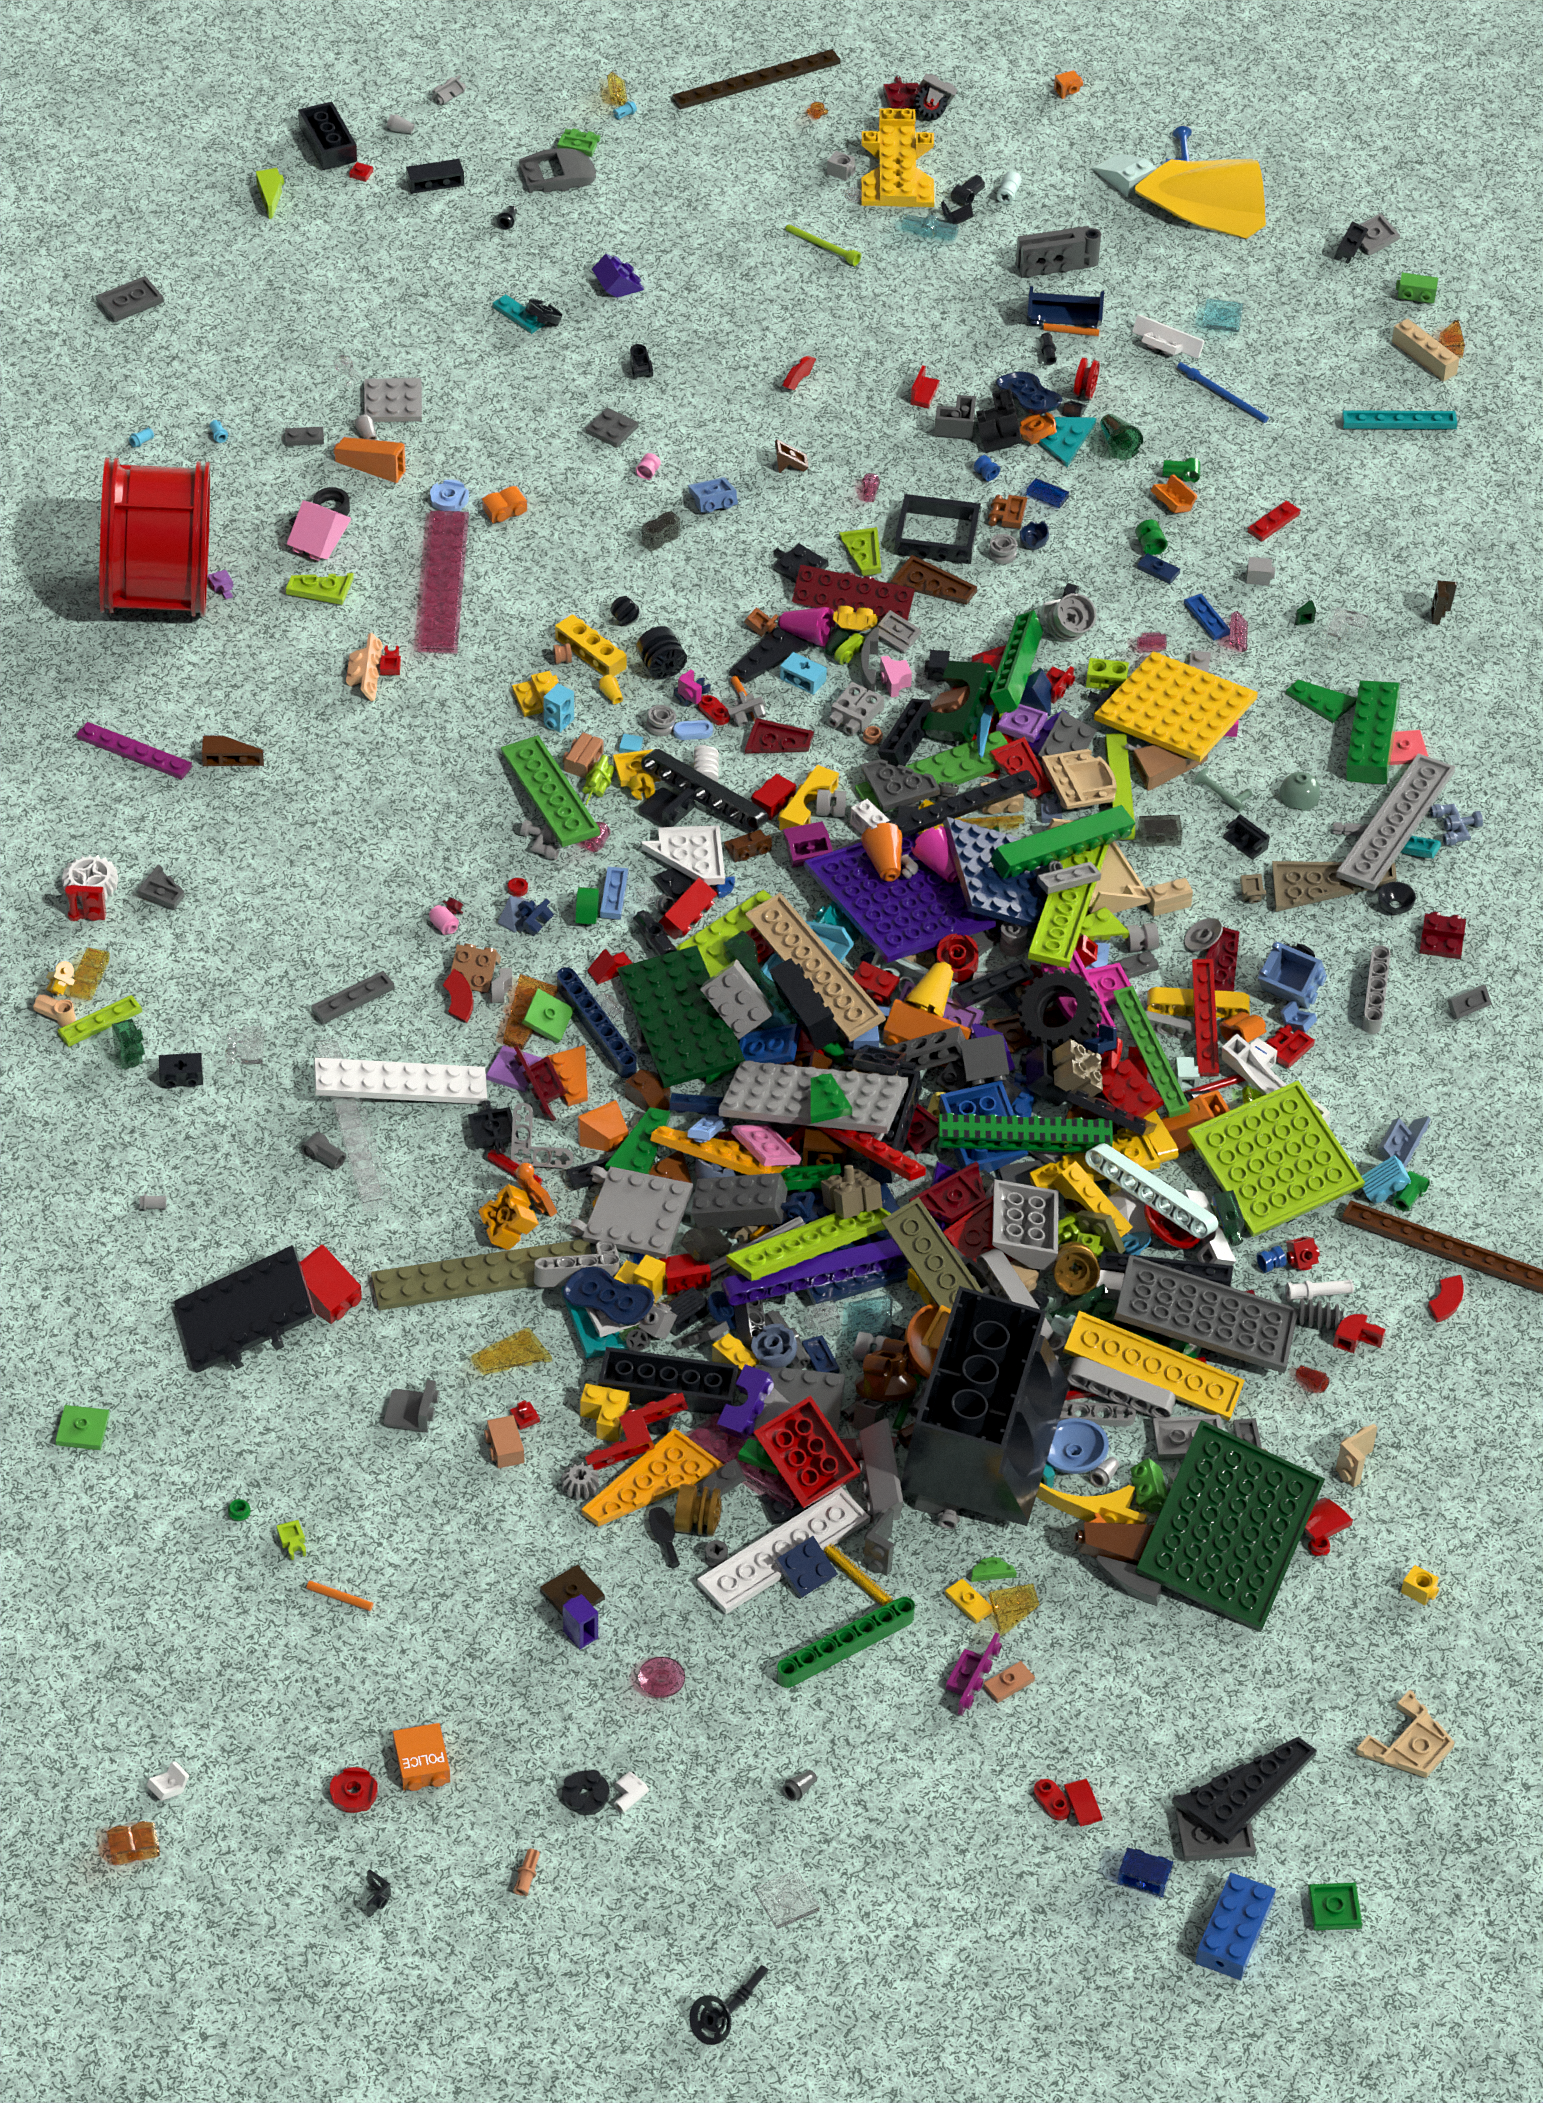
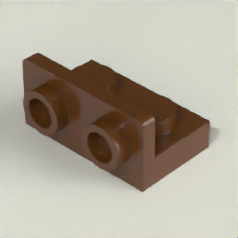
[724,829,772,863]

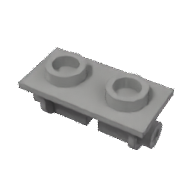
[430,75,466,105]

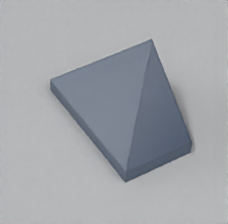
[498,896,538,933]

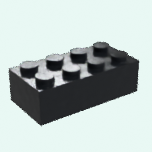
[298,101,357,170]
[769,958,839,1051]

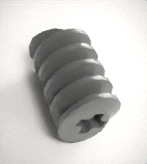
[1297,1297,1345,1332]

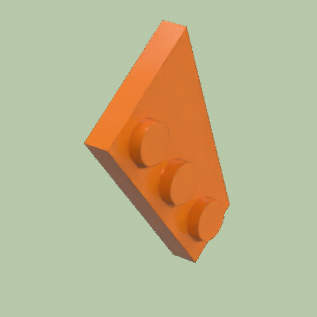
[545,1045,588,1106]

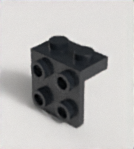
[638,787,695,827]

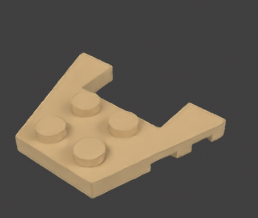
[1356,1690,1455,1778]

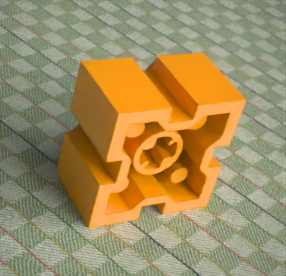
[478,1184,539,1250]

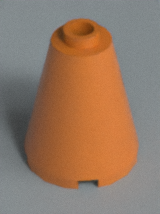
[861,823,902,881]

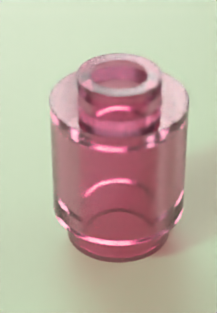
[1137,632,1167,653]
[584,822,611,852]

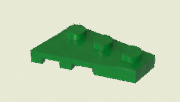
[1286,679,1357,724]

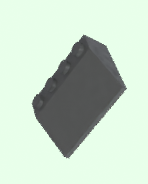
[752,1365,845,1436]

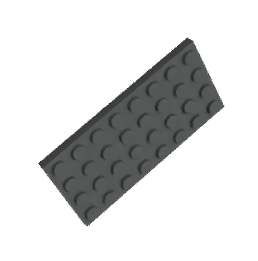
[1114,1255,1298,1373]

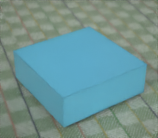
[619,734,643,753]

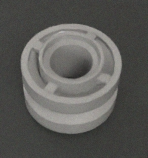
[989,534,1017,564]
[646,705,676,736]

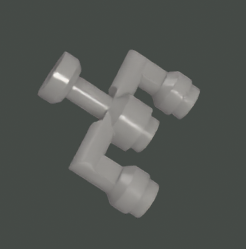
[520,820,559,860]

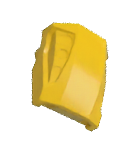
[833,606,878,631]

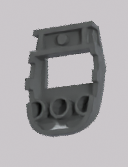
[519,148,596,194]

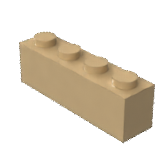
[1392,318,1459,382]

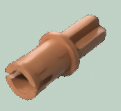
[513,1848,540,1896]

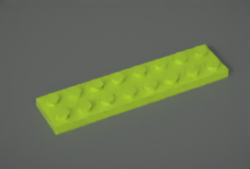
[726,1207,891,1281]

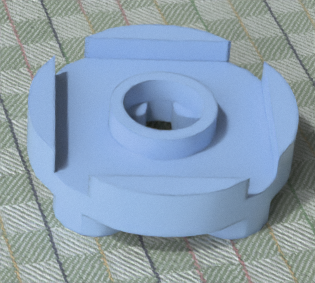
[430,480,469,513]

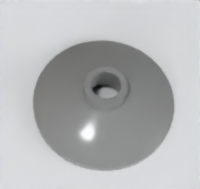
[1185,918,1223,951]

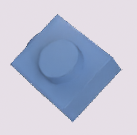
[1280,1001,1317,1032]

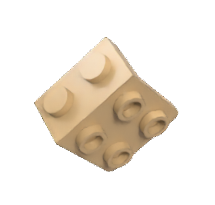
[1336,1424,1378,1488]

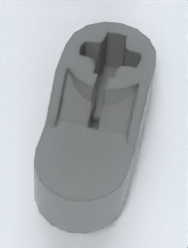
[491,968,512,1003]

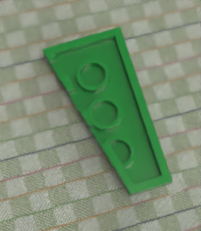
[605,1107,671,1174]

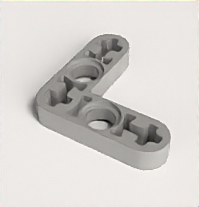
[511,1103,574,1168]

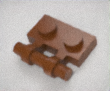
[988,494,1028,529]

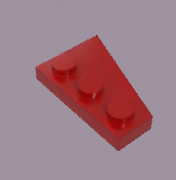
[988,737,1052,799]

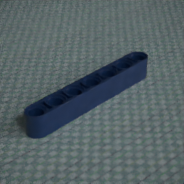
[557,967,637,1079]

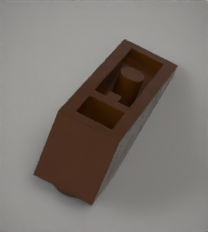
[202,735,264,766]

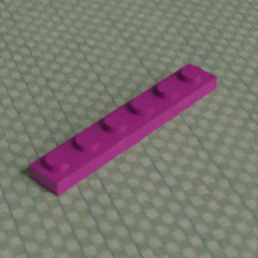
[77,721,192,780]

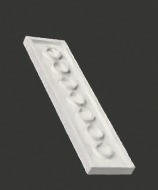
[314,1058,487,1104]
[697,1487,870,1614]

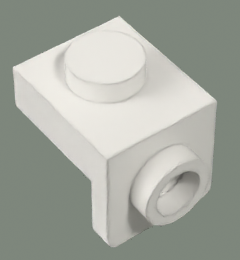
[146,1762,189,1801]

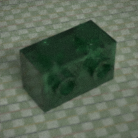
[112,1018,145,1069]

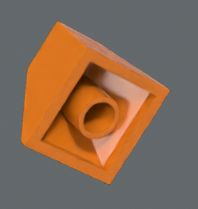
[578,1100,628,1152]

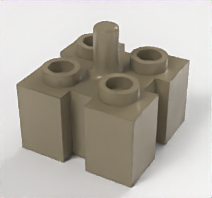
[1052,1039,1103,1097]
[821,1165,883,1219]

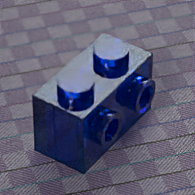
[1117,1847,1173,1898]

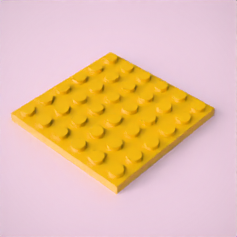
[1094,651,1258,762]

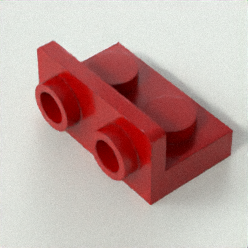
[1046,666,1075,704]

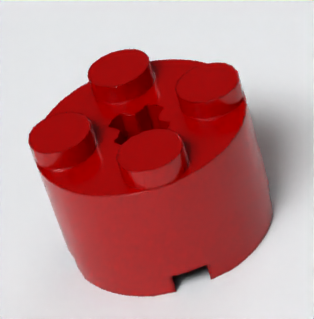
[937,933,979,983]

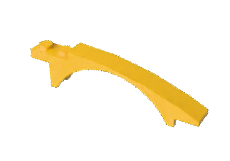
[1036,1482,1147,1524]

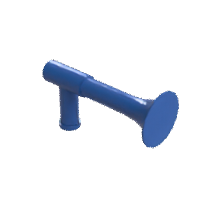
[1166,126,1192,162]

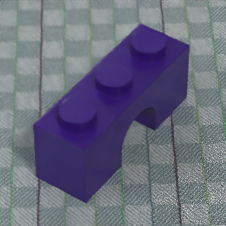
[717,1364,774,1440]

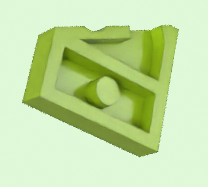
[1079,907,1129,941]

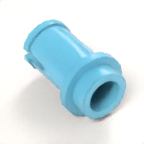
[613,101,637,120]
[209,420,228,443]
[129,427,154,447]

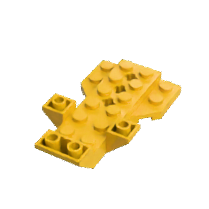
[861,108,934,207]

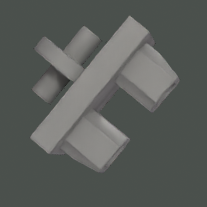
[728,691,767,727]

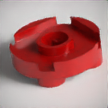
[330,1767,378,1813]

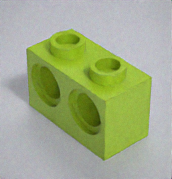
[1086,658,1129,690]

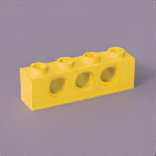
[555,614,627,677]

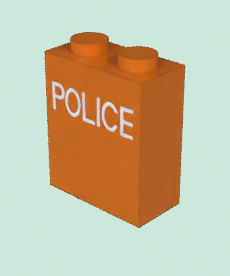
[393,1723,450,1791]

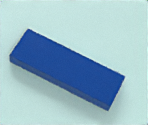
[1184,594,1231,640]

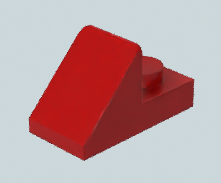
[587,949,632,985]

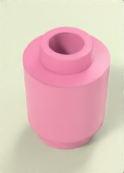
[429,905,459,935]

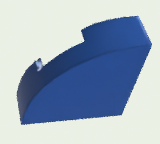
[715,876,735,898]

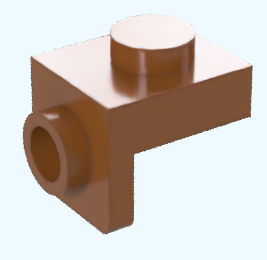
[744,607,779,637]

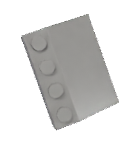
[992,1179,1058,1271]

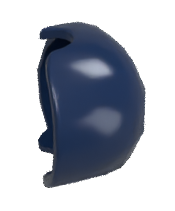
[1019,521,1049,550]

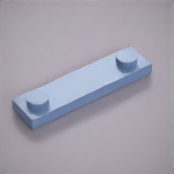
[688,1113,730,1142]

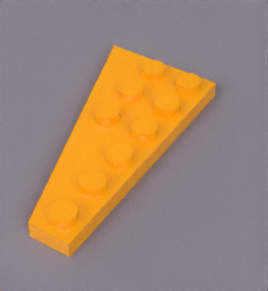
[650,1126,789,1175]
[582,1428,724,1527]

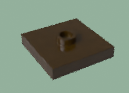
[540,1564,605,1617]

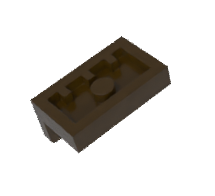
[1431,580,1457,625]

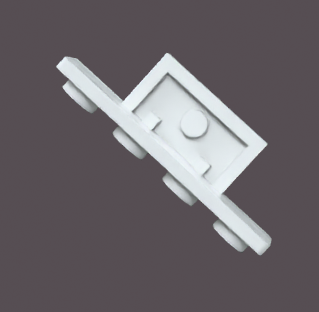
[1133,315,1204,358]

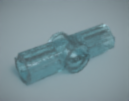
[902,214,959,240]

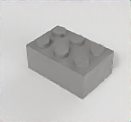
[700,959,775,1039]

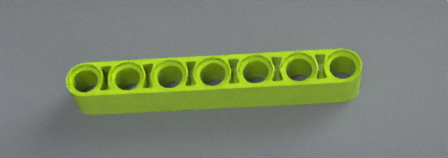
[1105,734,1135,840]

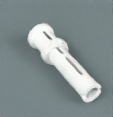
[1285,1279,1354,1302]

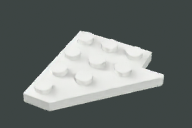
[642,825,725,885]

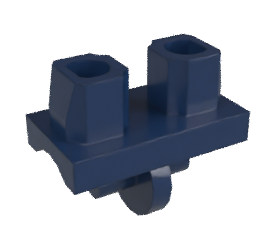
[517,898,554,936]

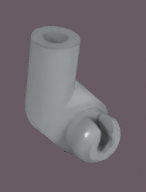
[901,854,918,879]

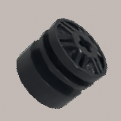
[636,626,687,679]

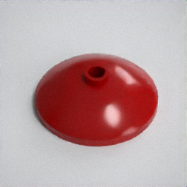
[1144,1201,1201,1249]

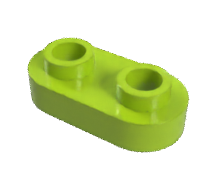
[834,633,865,665]

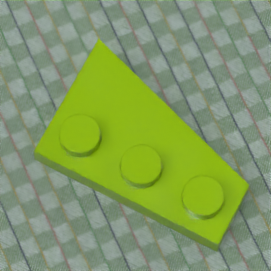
[839,527,882,576]
[286,573,354,605]

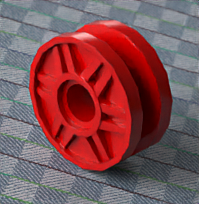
[1073,357,1100,400]

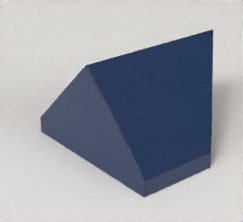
[1019,668,1051,716]

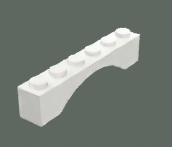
[1222,1034,1330,1125]

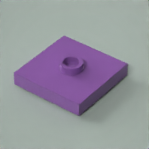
[996,704,1048,743]
[486,1045,542,1092]

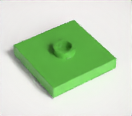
[522,988,574,1043]
[56,1405,110,1450]

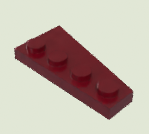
[1205,927,1240,992]

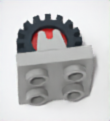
[913,73,958,121]

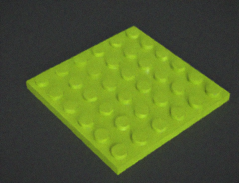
[1187,1080,1365,1237]

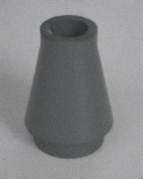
[782,1770,817,1801]

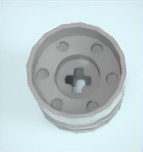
[1046,593,1096,642]

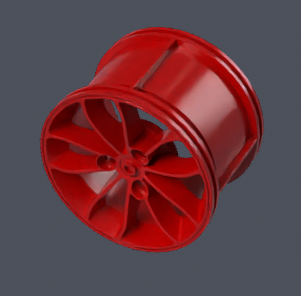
[99,457,210,617]

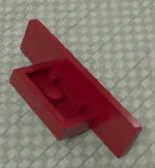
[514,1045,567,1121]

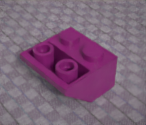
[782,821,833,868]

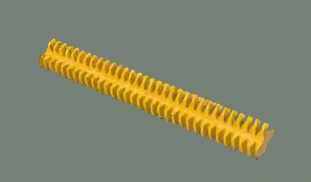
[824,1543,894,1606]

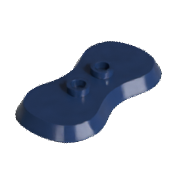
[996,371,1062,414]
[563,1266,655,1326]

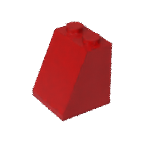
[300,1244,362,1324]

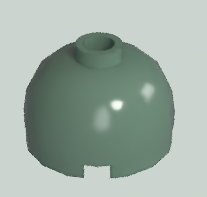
[1280,772,1320,811]

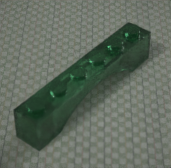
[723,930,797,1024]

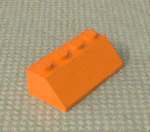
[883,999,972,1068]

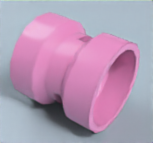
[636,453,661,480]

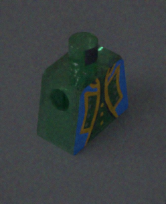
[1210,1190,1245,1246]

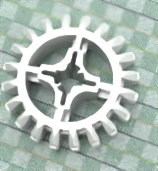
[62,855,119,904]

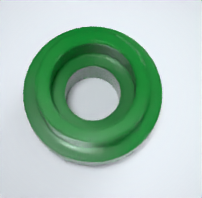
[228,1499,251,1521]

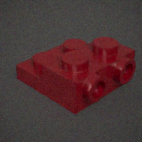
[1419,912,1466,960]

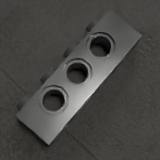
[884,1026,966,1071]

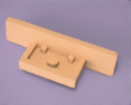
[346,633,383,701]

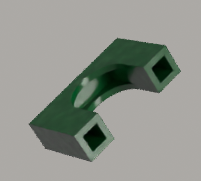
[922,661,997,743]

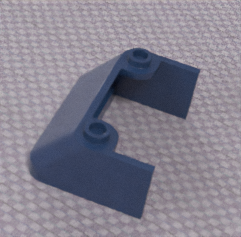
[1027,286,1104,329]

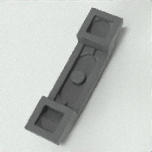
[861,627,879,692]

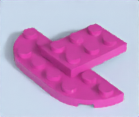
[1041,950,1132,1036]

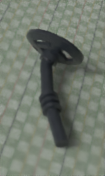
[689,1965,768,2045]

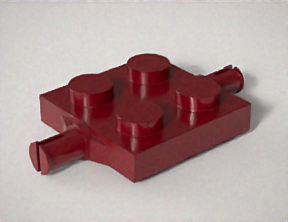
[883,76,919,109]

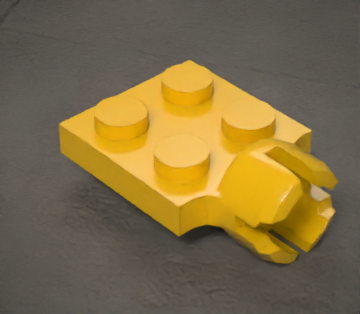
[613,749,661,800]

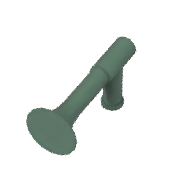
[1194,767,1253,813]

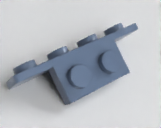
[1378,1116,1431,1168]

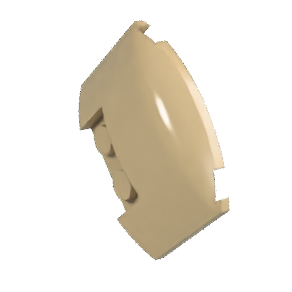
[1042,749,1117,809]

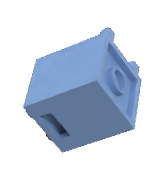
[1258,941,1327,1009]

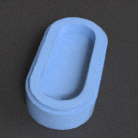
[673,720,713,740]

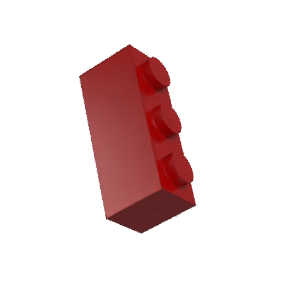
[658,877,717,940]

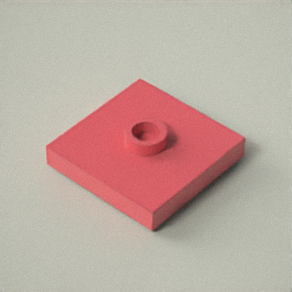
[1390,730,1428,765]

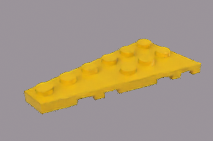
[1030,1128,1160,1190]

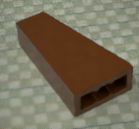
[1074,1522,1154,1566]

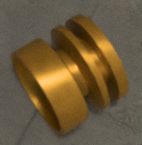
[1052,1242,1100,1295]
[674,1483,722,1537]

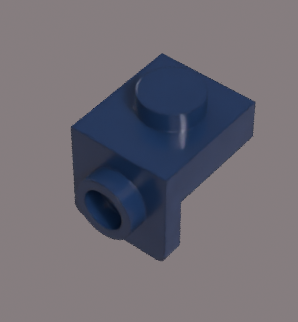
[1083,1024,1117,1054]
[781,1192,815,1219]

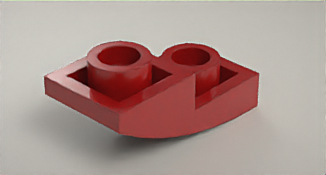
[1064,1778,1103,1827]

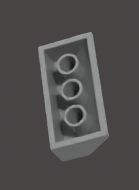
[855,1419,903,1523]

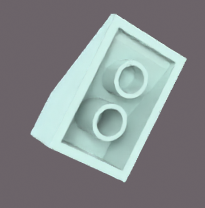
[1092,154,1157,198]

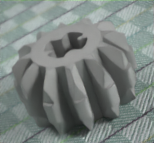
[561,1462,600,1501]

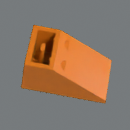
[1161,1090,1230,1153]

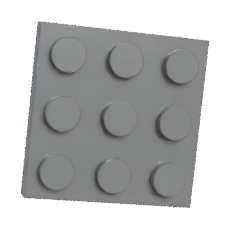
[365,378,422,422]

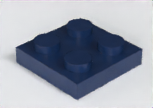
[774,1536,838,1599]

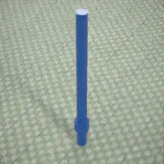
[1177,362,1269,423]

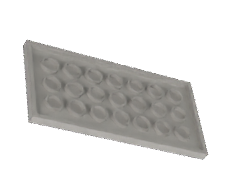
[719,1061,908,1134]

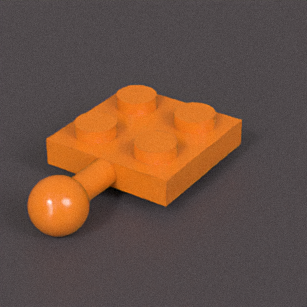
[514,1163,557,1217]

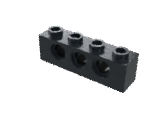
[877,698,933,767]

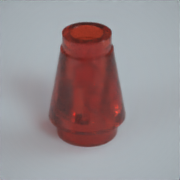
[1296,1365,1330,1393]

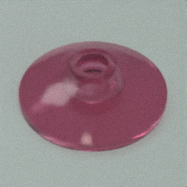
[638,1657,685,1697]

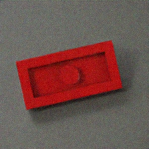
[911,365,940,409]

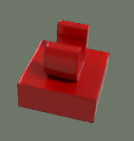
[510,1400,540,1430]

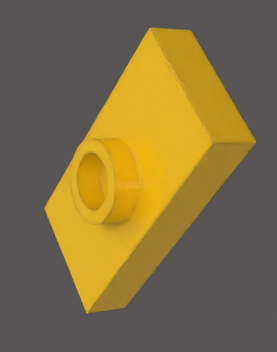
[945,1578,993,1624]

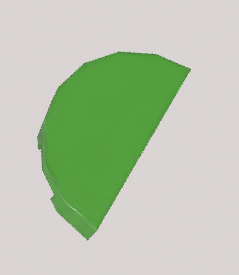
[971,1557,1017,1582]

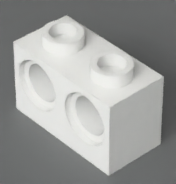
[850,799,890,834]

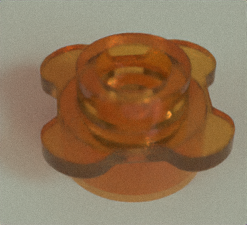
[807,102,828,119]

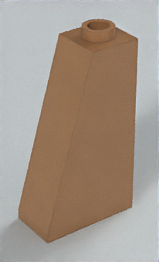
[1133,745,1210,791]

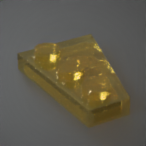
[961,815,1025,829]
[471,1327,552,1375]

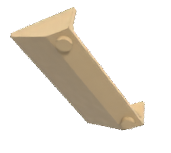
[1047,818,1152,914]

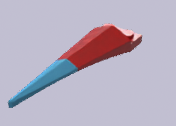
[972,645,1006,758]

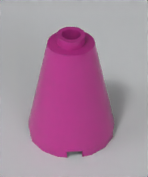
[778,607,835,646]
[911,826,959,883]

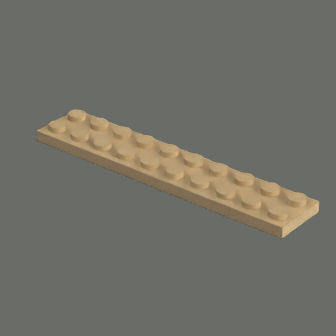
[745,892,886,1042]

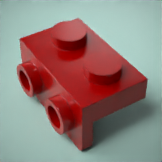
[853,961,900,1006]

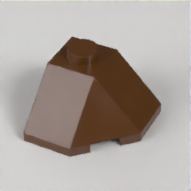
[625,1070,671,1112]

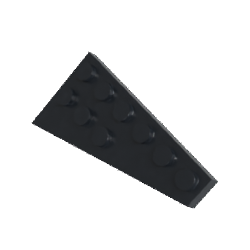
[1172,1737,1317,1844]

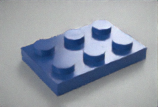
[735,1023,801,1070]

